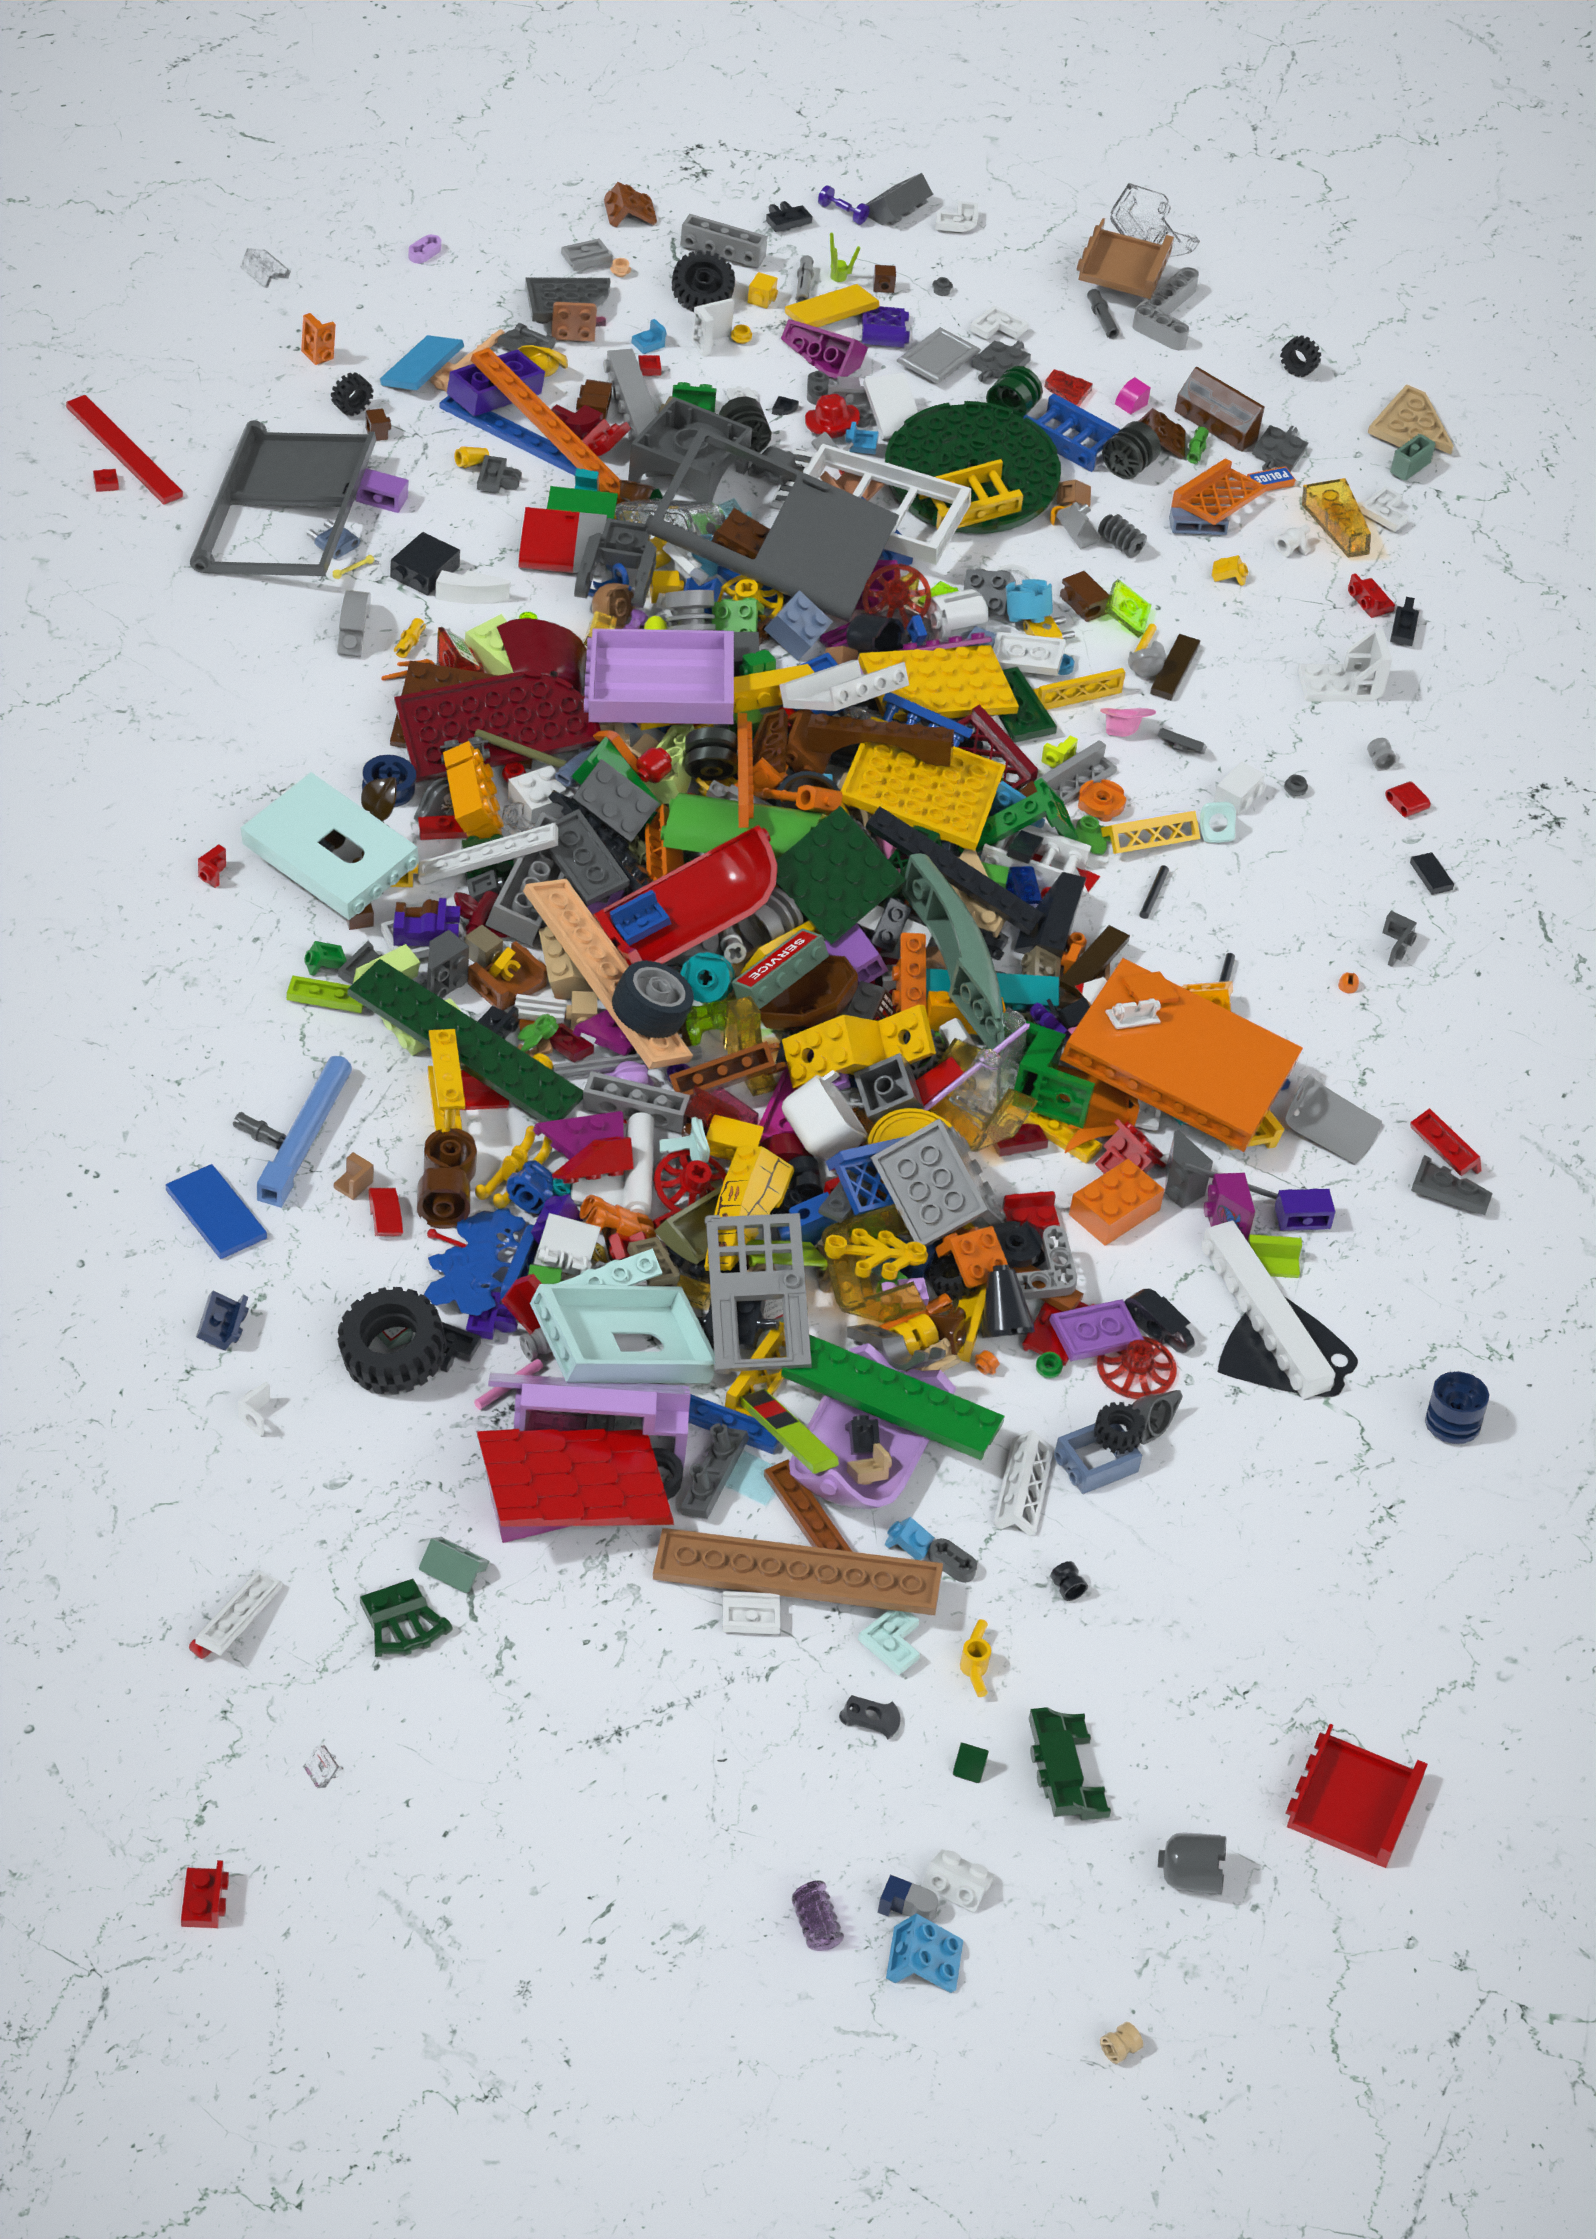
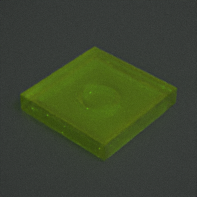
[1105,579,1151,638]

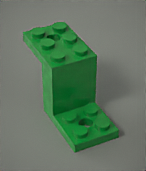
[982,1013,1095,1129]

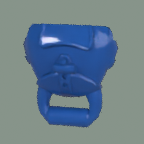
[506,1160,554,1214]

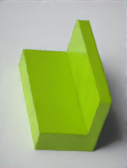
[1248,1234,1302,1278]

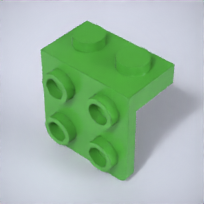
[712,598,764,632]

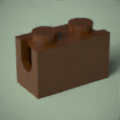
[1060,571,1111,622]

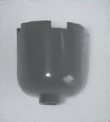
[1158,1832,1227,1895]

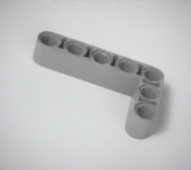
[1132,267,1199,351]

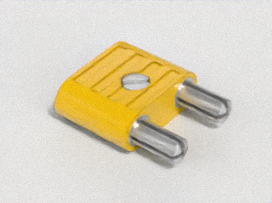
[1023,615,1075,640]

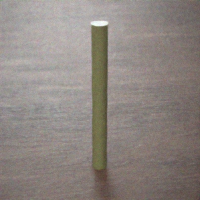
[474,729,567,769]

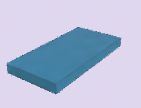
[380,335,464,390]

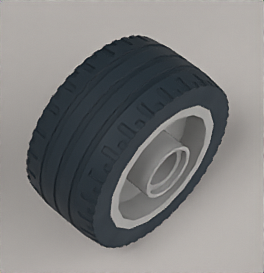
[612,960,694,1039]

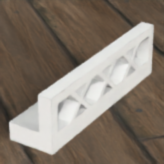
[993,1430,1054,1536]

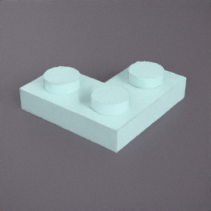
[858,1610,920,1676]

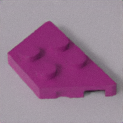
[573,1010,635,1056]
[533,1111,624,1160]

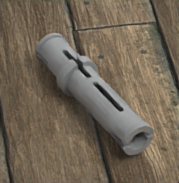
[795,255,814,302]

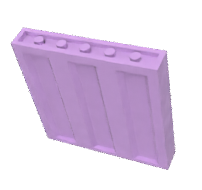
[584,629,734,724]

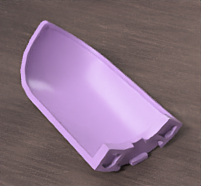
[789,1343,956,1509]

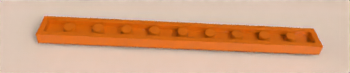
[471,347,625,504]
[737,713,754,828]

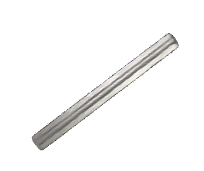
[553,1045,703,1077]

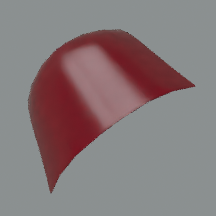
[497,618,587,694]

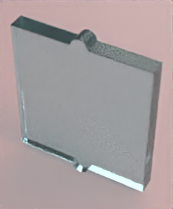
[725,1451,774,1505]

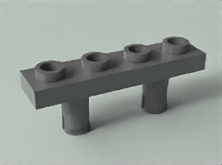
[680,1423,749,1519]

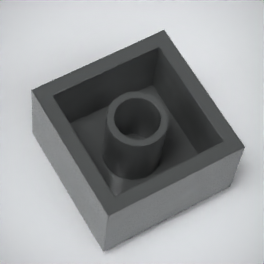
[853,1053,924,1124]

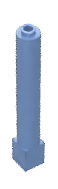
[257,1056,352,1208]

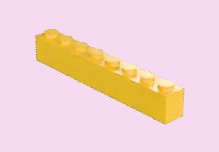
[636,664,815,731]

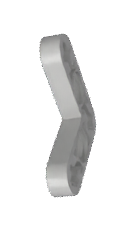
[1016,1225,1077,1300]

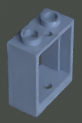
[1054,1423,1143,1494]

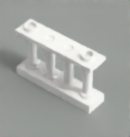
[980,825,1091,888]

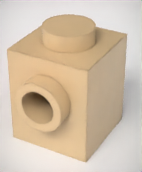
[566,991,597,1031]

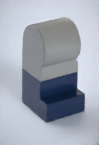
[877,1874,938,1922]

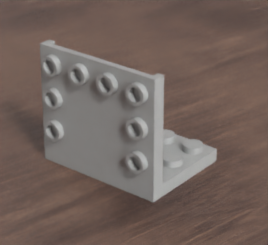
[871,1119,1007,1247]

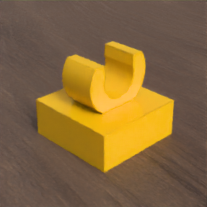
[488,947,521,981]

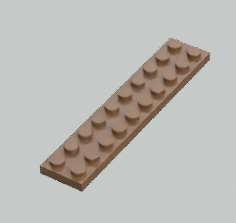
[653,1528,943,1616]

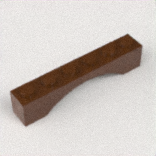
[807,714,954,767]

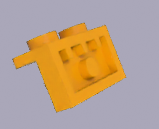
[1182,981,1233,1011]

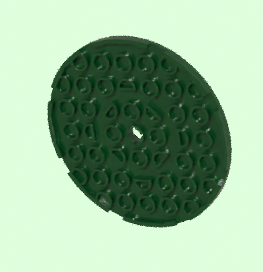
[885,401,1061,534]

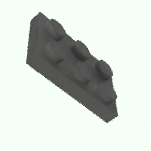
[571,759,660,843]

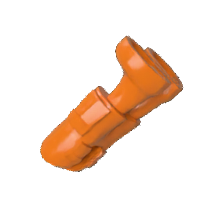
[579,1195,656,1239]

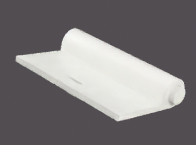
[571,1111,655,1216]

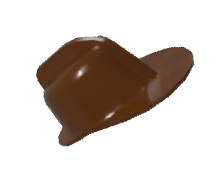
[619,480,656,508]

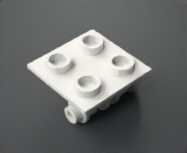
[534,1213,601,1276]

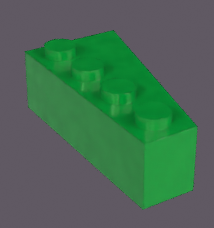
[571,737,662,841]

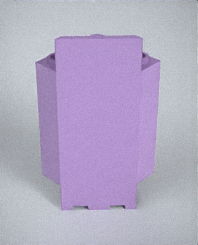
[488,1373,691,1468]

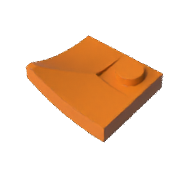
[593,730,638,774]

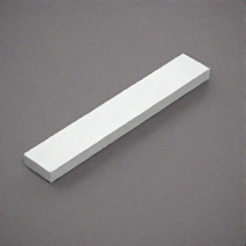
[418,823,558,885]

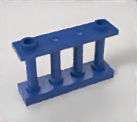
[1024,393,1120,472]
[882,692,973,748]

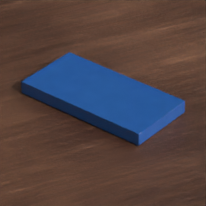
[166,1164,267,1260]

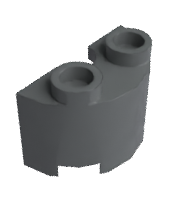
[748,446,798,485]

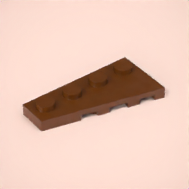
[752,709,788,773]

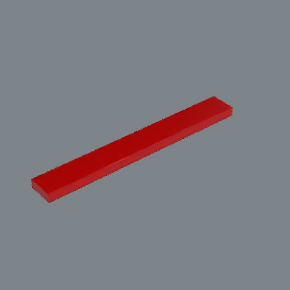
[66,395,183,505]

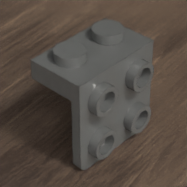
[963,569,1016,617]

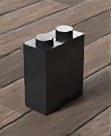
[390,532,460,596]

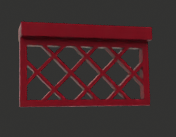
[957,704,1038,804]

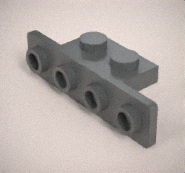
[818,1165,877,1229]

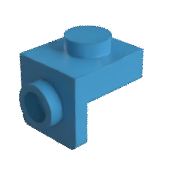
[845,422,879,454]
[884,1517,935,1560]

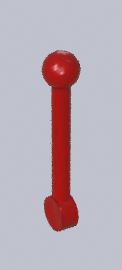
[427,1229,467,1248]

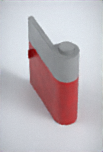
[518,507,607,576]

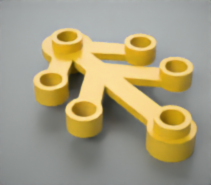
[824,1228,928,1280]

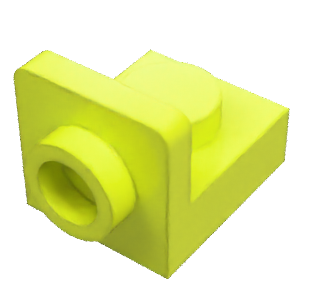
[1041,735,1078,768]

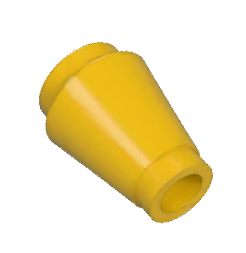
[454,446,489,469]

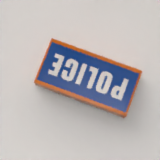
[1247,466,1296,491]

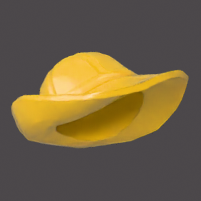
[518,345,568,377]

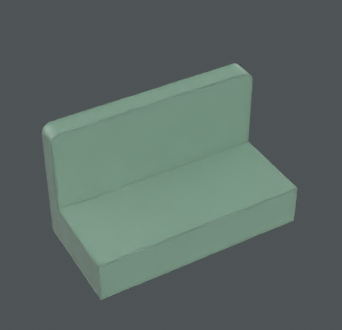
[419,1537,490,1593]

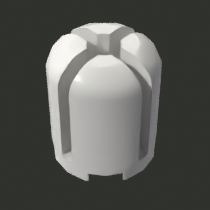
[923,589,988,642]

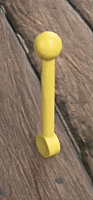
[333,555,375,579]

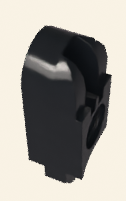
[1125,1288,1195,1353]

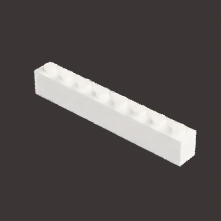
[1201,1220,1336,1399]

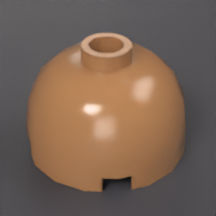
[591,583,635,629]

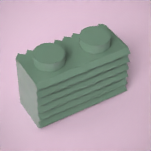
[1390,434,1436,481]

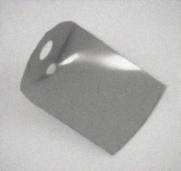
[1285,1074,1382,1164]

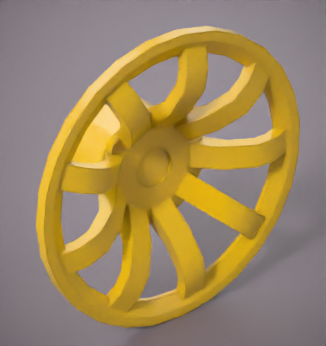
[718,575,784,623]

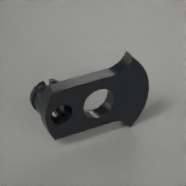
[839,1695,901,1740]

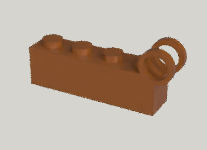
[669,1041,788,1100]

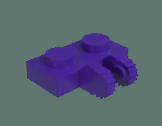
[1030,1002,1071,1045]
[466,1291,518,1340]

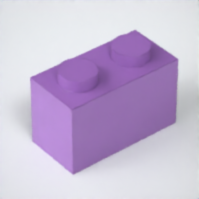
[356,468,409,513]

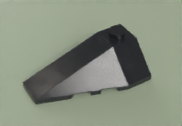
[1014,872,1086,960]

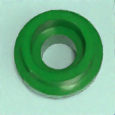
[1036,1352,1063,1378]

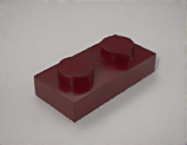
[548,1023,594,1063]

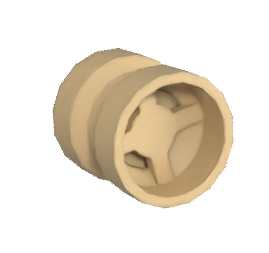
[1100,2021,1143,2064]

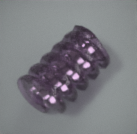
[791,1880,844,1951]

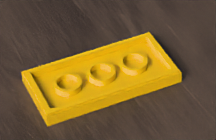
[785,284,879,327]

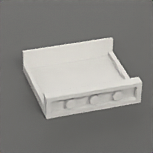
[779,660,909,711]

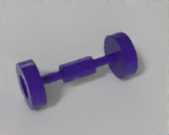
[818,185,870,225]

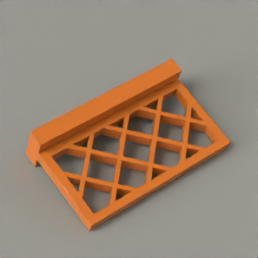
[1171,458,1267,525]

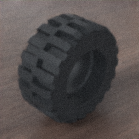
[337,1287,447,1395]

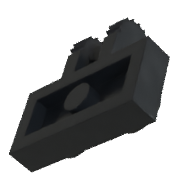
[766,201,813,232]
[441,1322,481,1373]

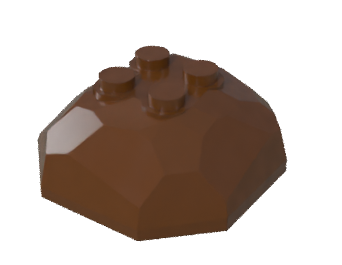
[754,955,858,1033]

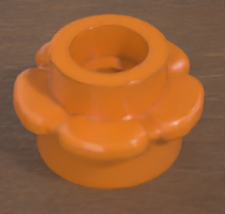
[975,1350,1000,1375]

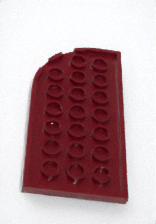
[394,671,601,783]

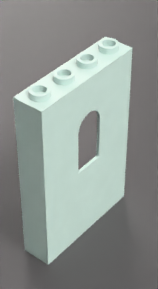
[240,772,419,920]
[530,1284,715,1384]

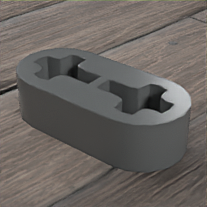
[929,1538,977,1583]

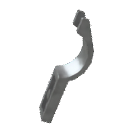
[847,1324,946,1370]

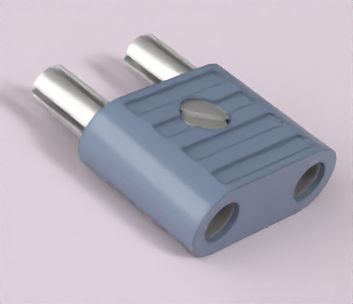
[307,519,360,559]

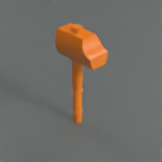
[754,785,843,815]

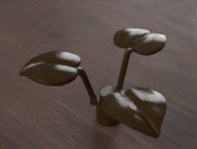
[324,777,397,894]

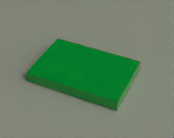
[547,486,618,519]

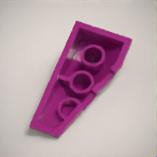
[781,319,868,379]

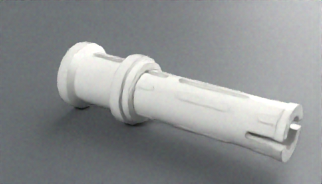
[719,926,746,964]

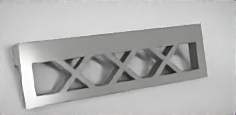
[1035,740,1118,805]

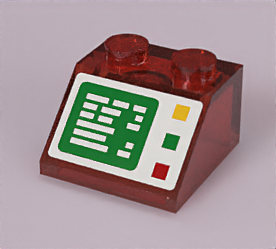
[437,627,484,673]

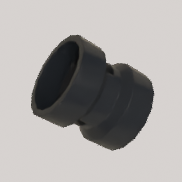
[1050,1561,1088,1601]

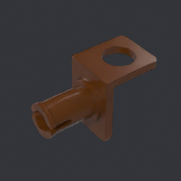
[929,1307,966,1355]

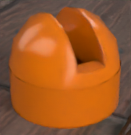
[1338,972,1359,993]

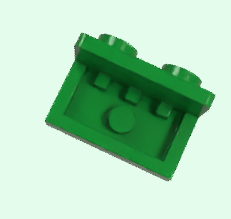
[672,382,717,413]

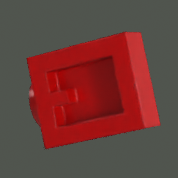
[198,844,226,888]

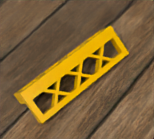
[1033,668,1126,710]
[1101,811,1201,854]
[949,1283,987,1363]
[725,1321,786,1417]

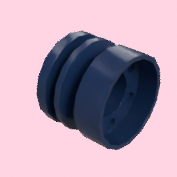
[1425,1371,1490,1444]

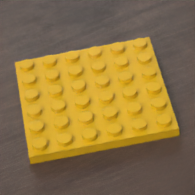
[841,716,1006,851]

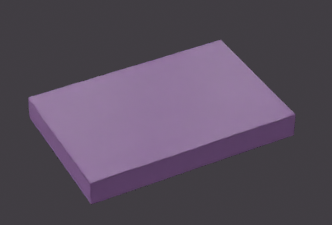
[1049,1299,1144,1362]

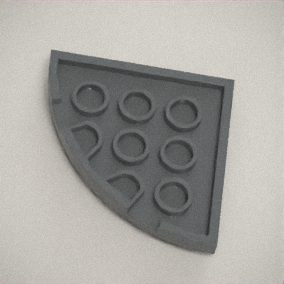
[525,277,611,324]

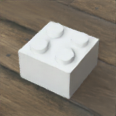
[508,765,574,830]

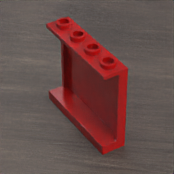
[1285,1724,1428,1868]

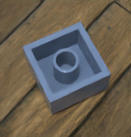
[764,590,833,661]

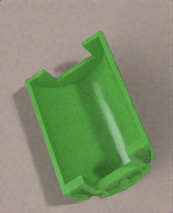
[660,793,827,860]

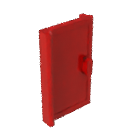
[1022,1302,1095,1366]

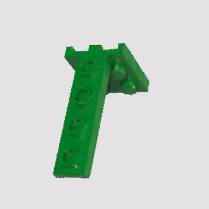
[956,778,1079,855]

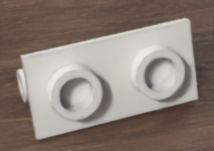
[1105,998,1161,1029]

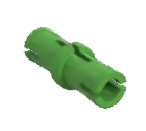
[1187,427,1209,464]

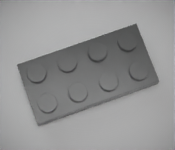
[544,809,630,907]

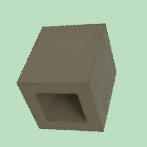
[464,925,503,968]

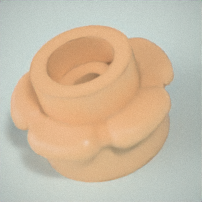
[610,258,631,277]

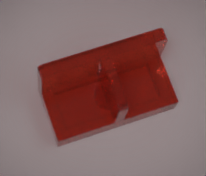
[685,1086,743,1128]

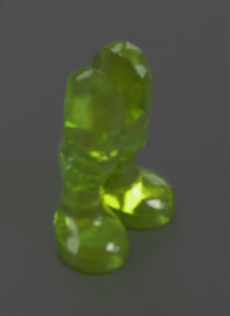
[686,999,756,1046]

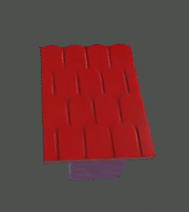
[476,1429,674,1543]

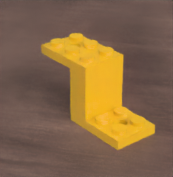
[782,1004,936,1089]

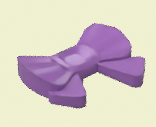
[623,609,648,629]

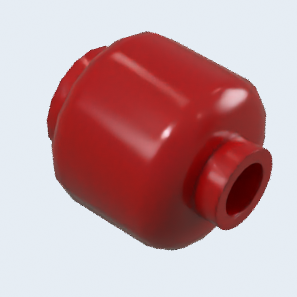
[636,747,672,783]

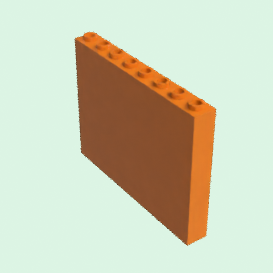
[1060,958,1303,1152]

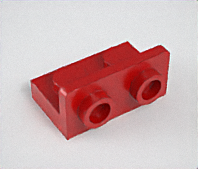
[582,419,632,457]
[1348,573,1395,618]
[1002,1191,1060,1230]
[181,1860,229,1929]

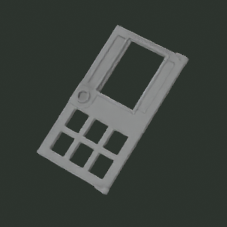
[705,1213,811,1374]

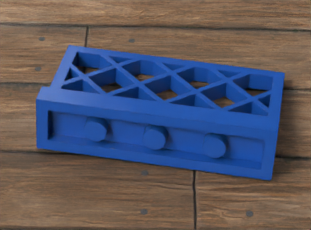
[825,1136,907,1216]

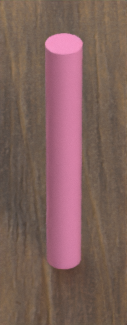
[474,1359,543,1410]

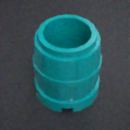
[680,952,736,1003]

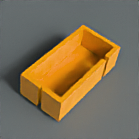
[443,741,504,839]

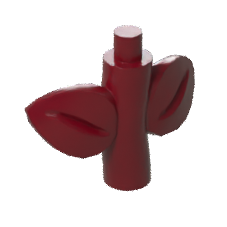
[454,891,510,938]

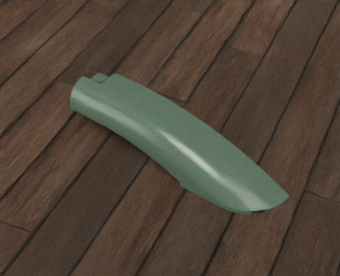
[901,853,1005,1062]

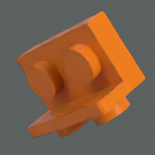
[301,313,336,365]

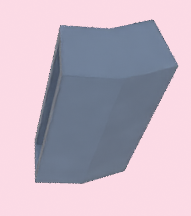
[1169,507,1229,535]

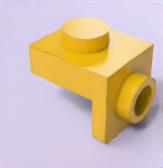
[1212,555,1248,586]

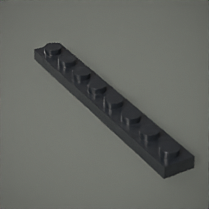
[865,806,1043,935]

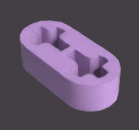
[408,234,442,264]

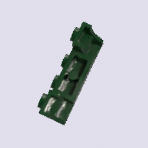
[1028,1707,1111,1820]

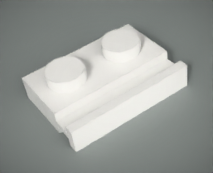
[722,1591,780,1634]

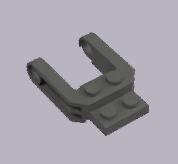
[574,518,657,608]

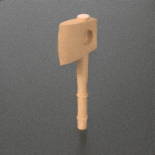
[431,329,505,392]

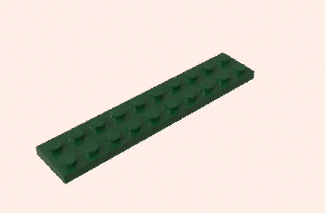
[347,959,584,1122]

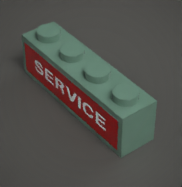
[731,928,829,1010]

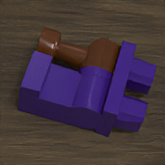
[393,898,460,946]

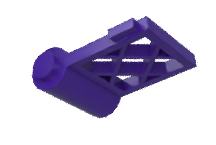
[861,306,910,348]

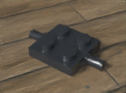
[697,1300,780,1350]

